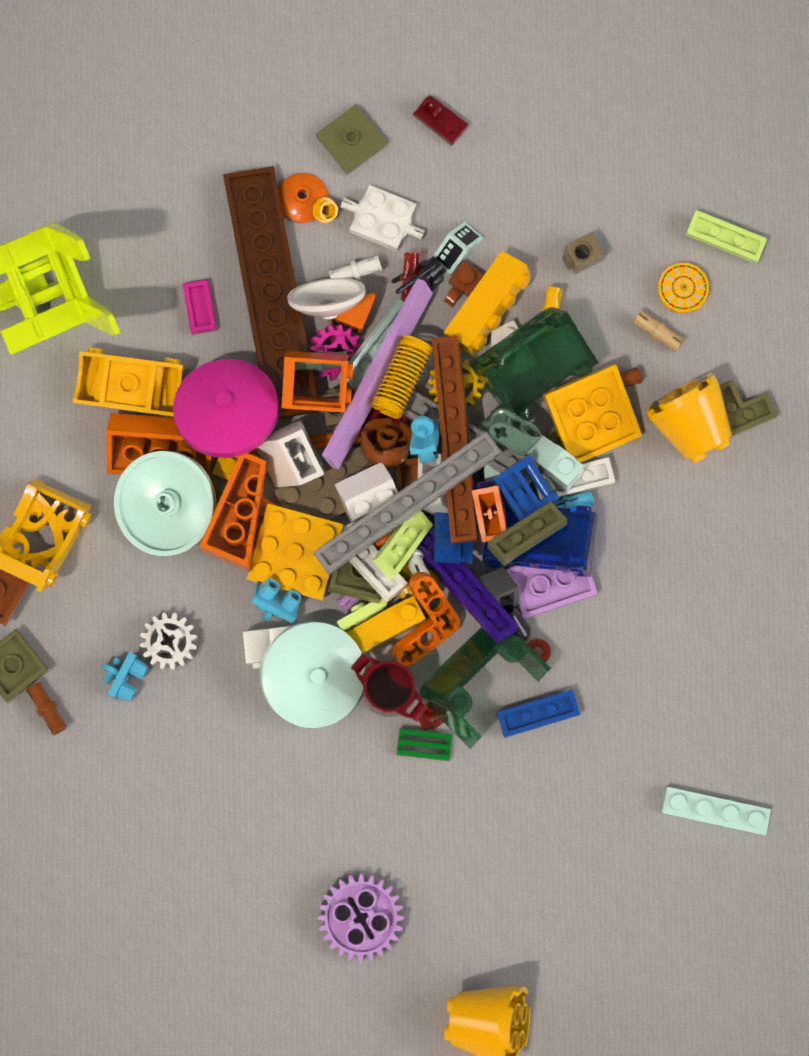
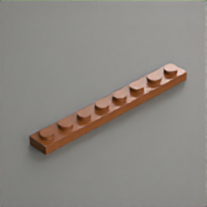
[432,335,479,545]

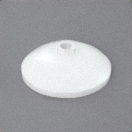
[287,278,366,319]

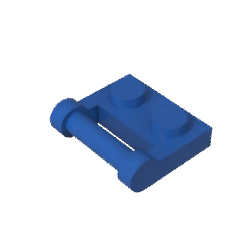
[492,454,560,522]

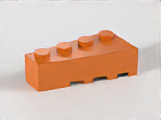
[199,453,267,572]

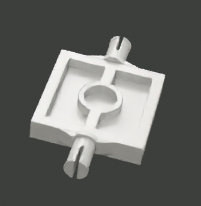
[341,185,425,252]

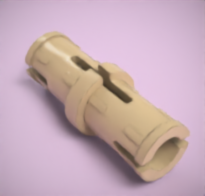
[632,310,684,352]

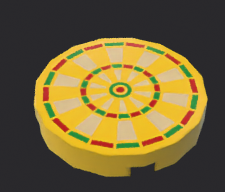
[657,263,709,314]

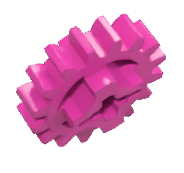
[308,324,362,381]

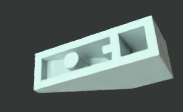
[524,435,584,492]

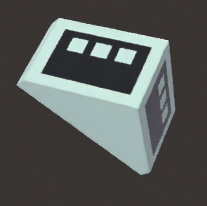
[433,222,484,276]

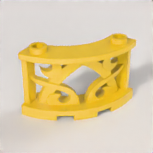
[0,478,92,593]

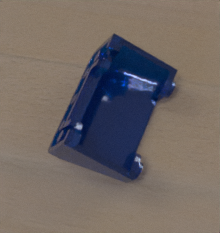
[482,503,597,578]

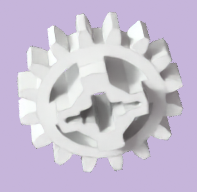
[140,613,198,670]

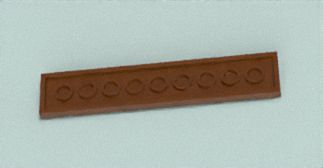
[223,166,320,419]

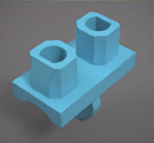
[409,416,440,463]
[251,577,301,623]
[101,652,149,702]

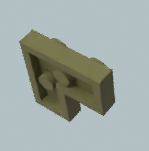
[720,380,777,437]

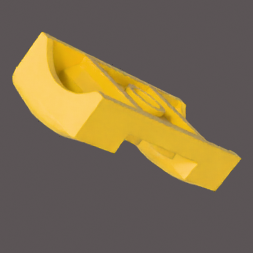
[72,347,185,417]

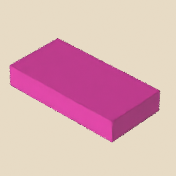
[183,279,217,335]

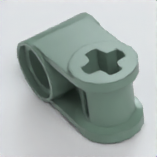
[489,408,541,456]

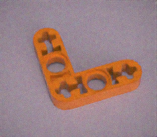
[392,571,460,667]

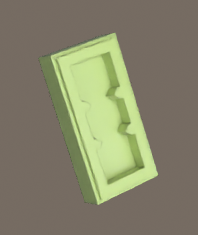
[337,597,387,632]

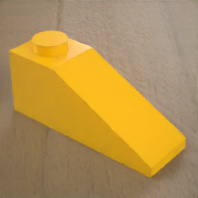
[346,595,425,654]

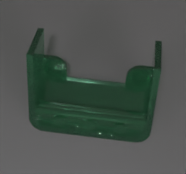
[420,627,551,749]

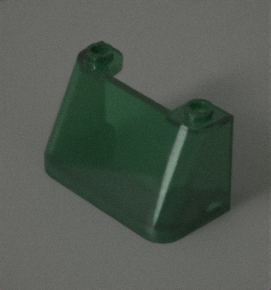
[470,307,599,420]

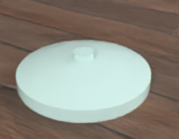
[114,451,217,556]
[260,621,365,728]

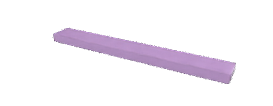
[322,278,433,470]

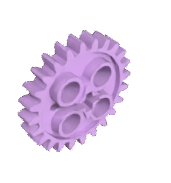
[317,874,404,962]

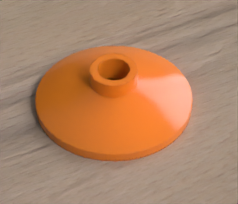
[278,173,328,223]

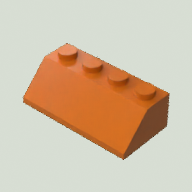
[106,413,213,478]

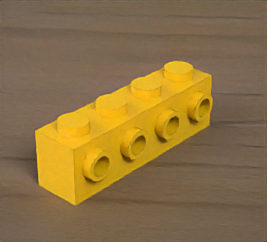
[443,251,531,357]

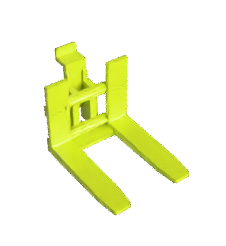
[0,222,120,355]

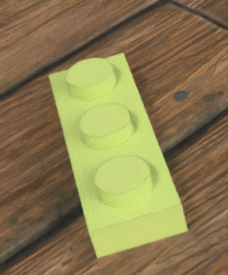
[685,210,767,264]
[372,511,433,579]

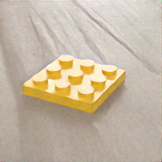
[543,363,642,463]
[247,503,344,601]

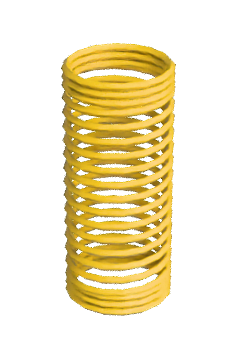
[371,335,433,419]

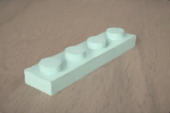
[337,300,404,394]
[661,787,771,836]

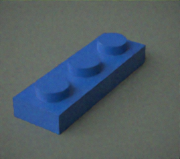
[496,689,580,738]

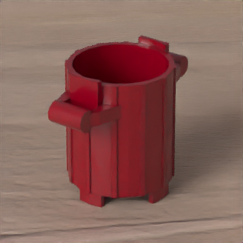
[350,653,428,722]

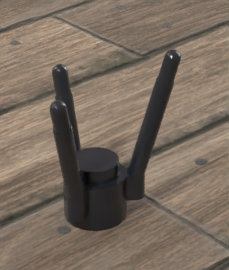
[391,257,445,294]

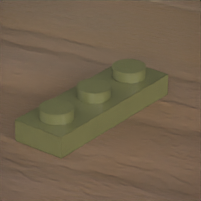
[487,501,567,566]

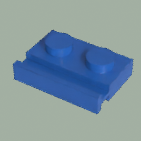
[434,512,473,564]

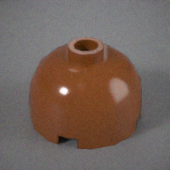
[360,418,412,468]

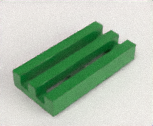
[397,729,452,761]

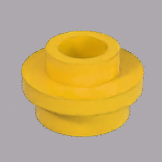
[313,197,338,223]

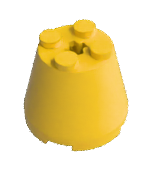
[644,373,732,463]
[444,985,530,1056]

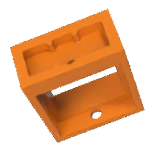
[282,351,353,412]

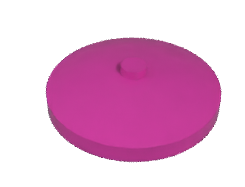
[173,359,279,458]

